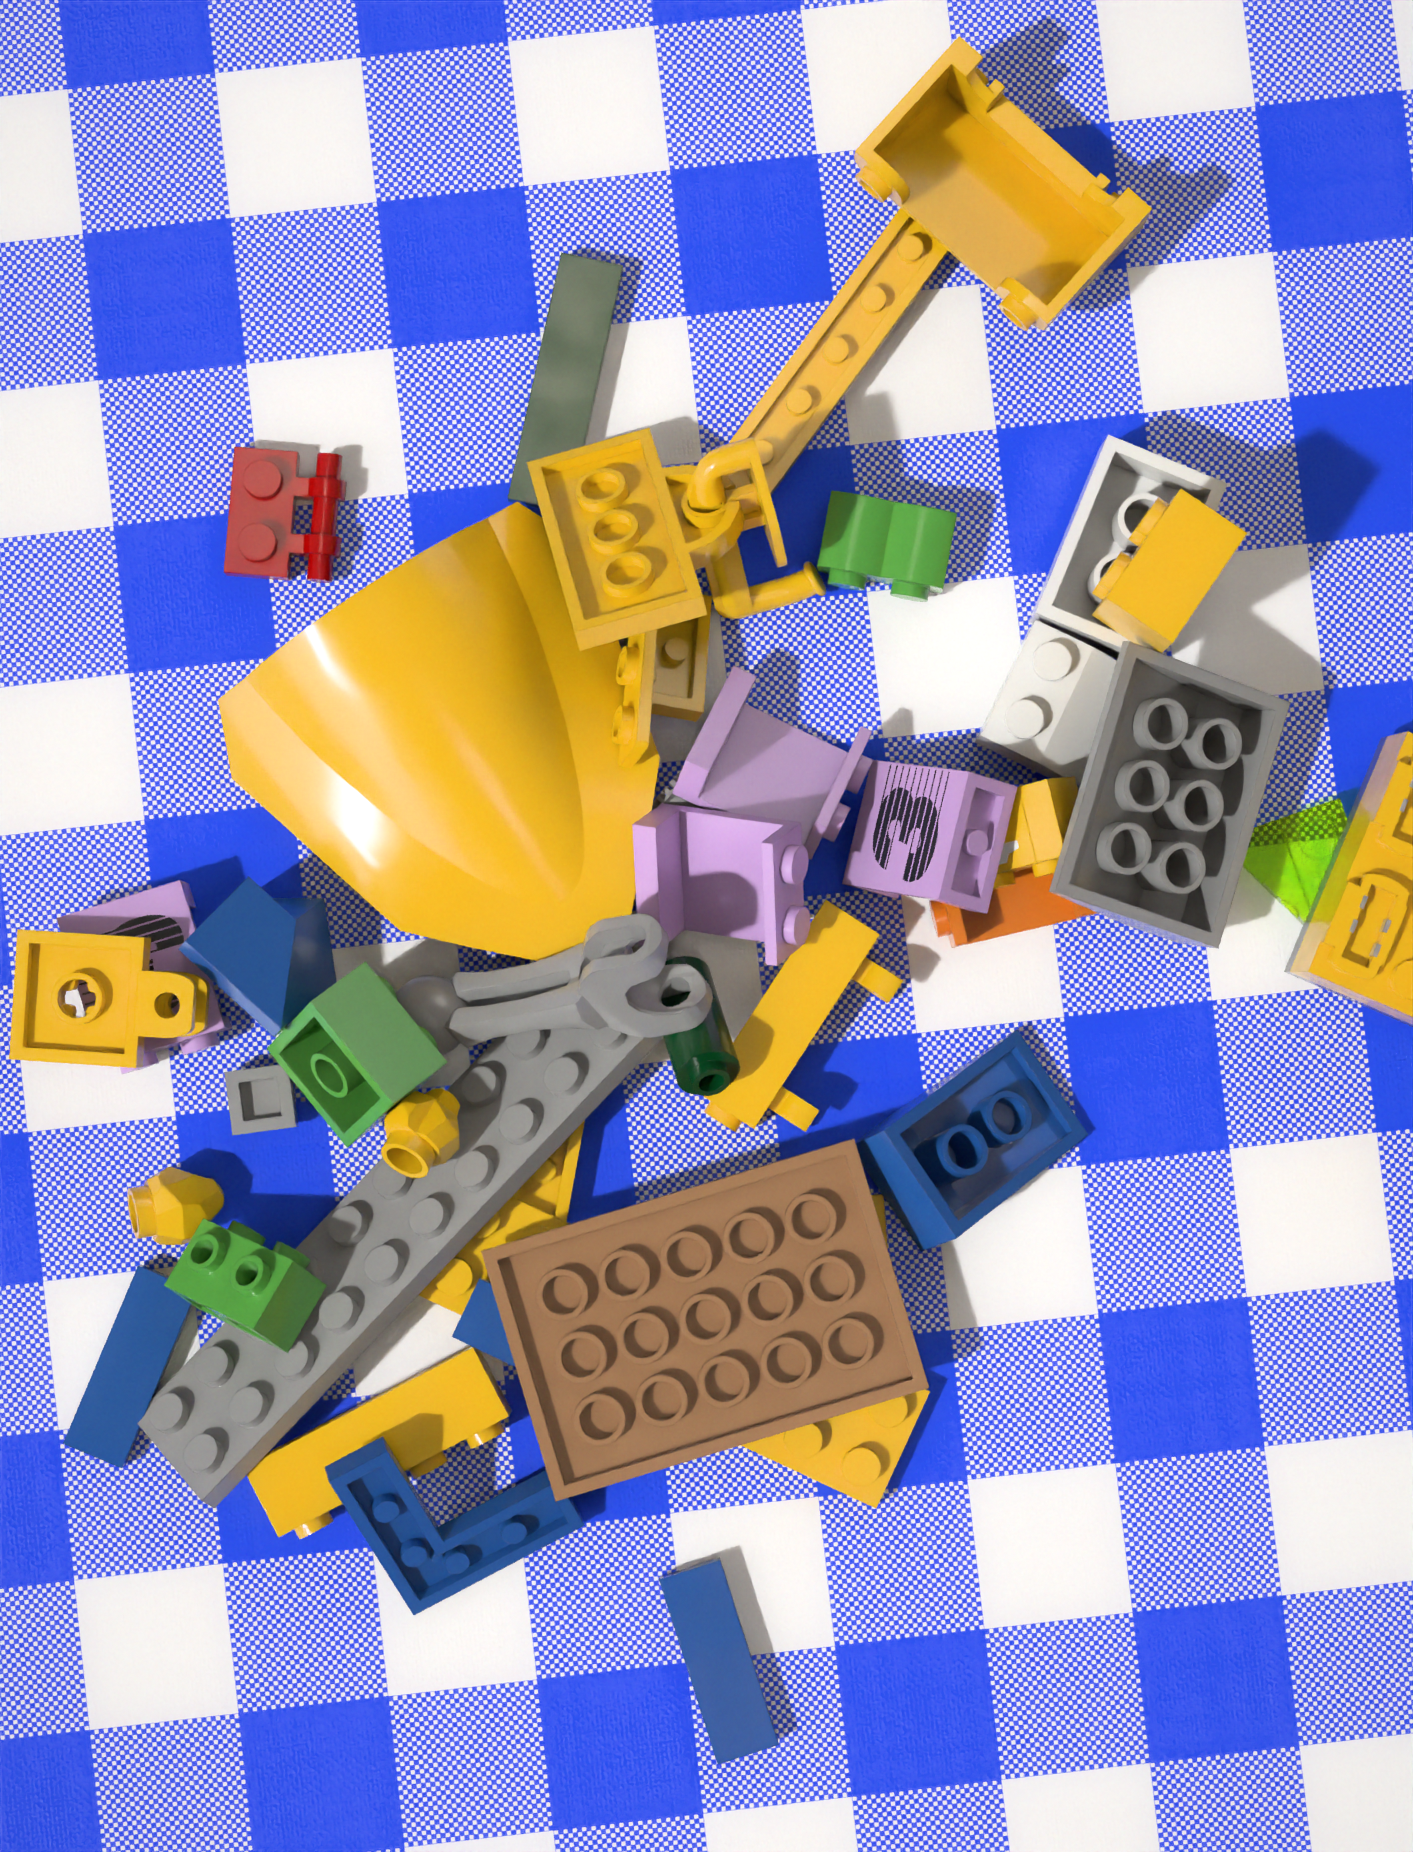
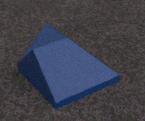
[178,876,337,1037]

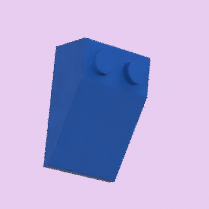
[855,1030,1088,1252]

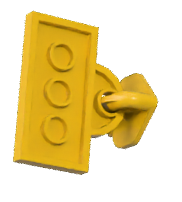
[527,428,826,651]

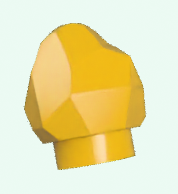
[381,1088,461,1178]
[127,1167,224,1245]

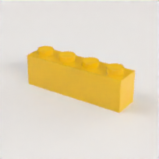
[247,1346,512,1539]

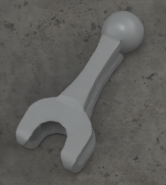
[396,913,713,1055]

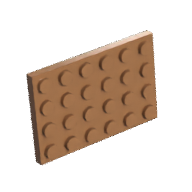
[481,1138,929,1501]

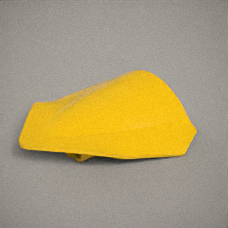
[218,501,660,961]

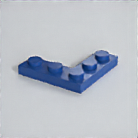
[325,1436,585,1615]

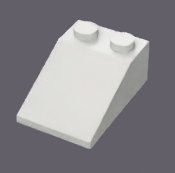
[975,620,1117,791]

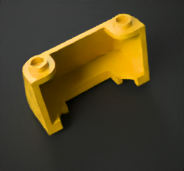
[854,36,1152,331]

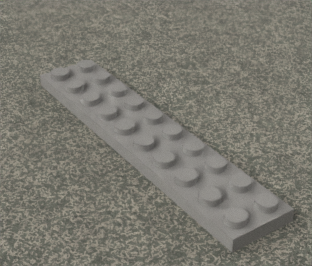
[137,1027,663,1508]

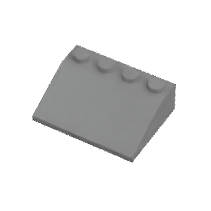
[1049,641,1291,949]

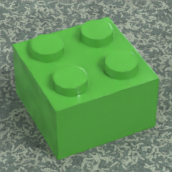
[266,961,447,1148]

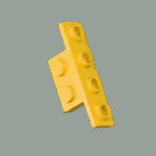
[611,594,712,768]

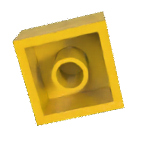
[1092,488,1247,653]

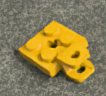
[9,929,210,1068]

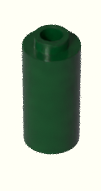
[661,956,740,1096]

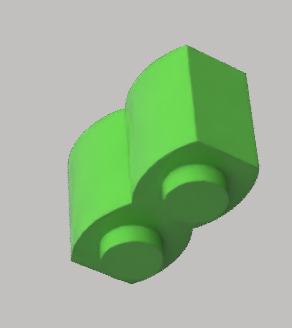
[817,491,957,602]

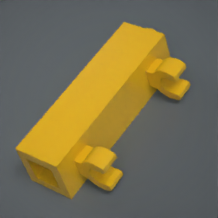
[704,900,903,1132]

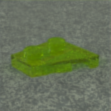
[1243,798,1348,925]

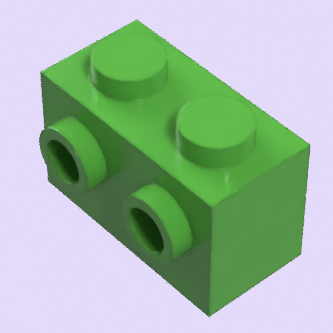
[164,1218,327,1353]

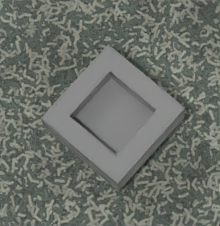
[224,1065,299,1136]

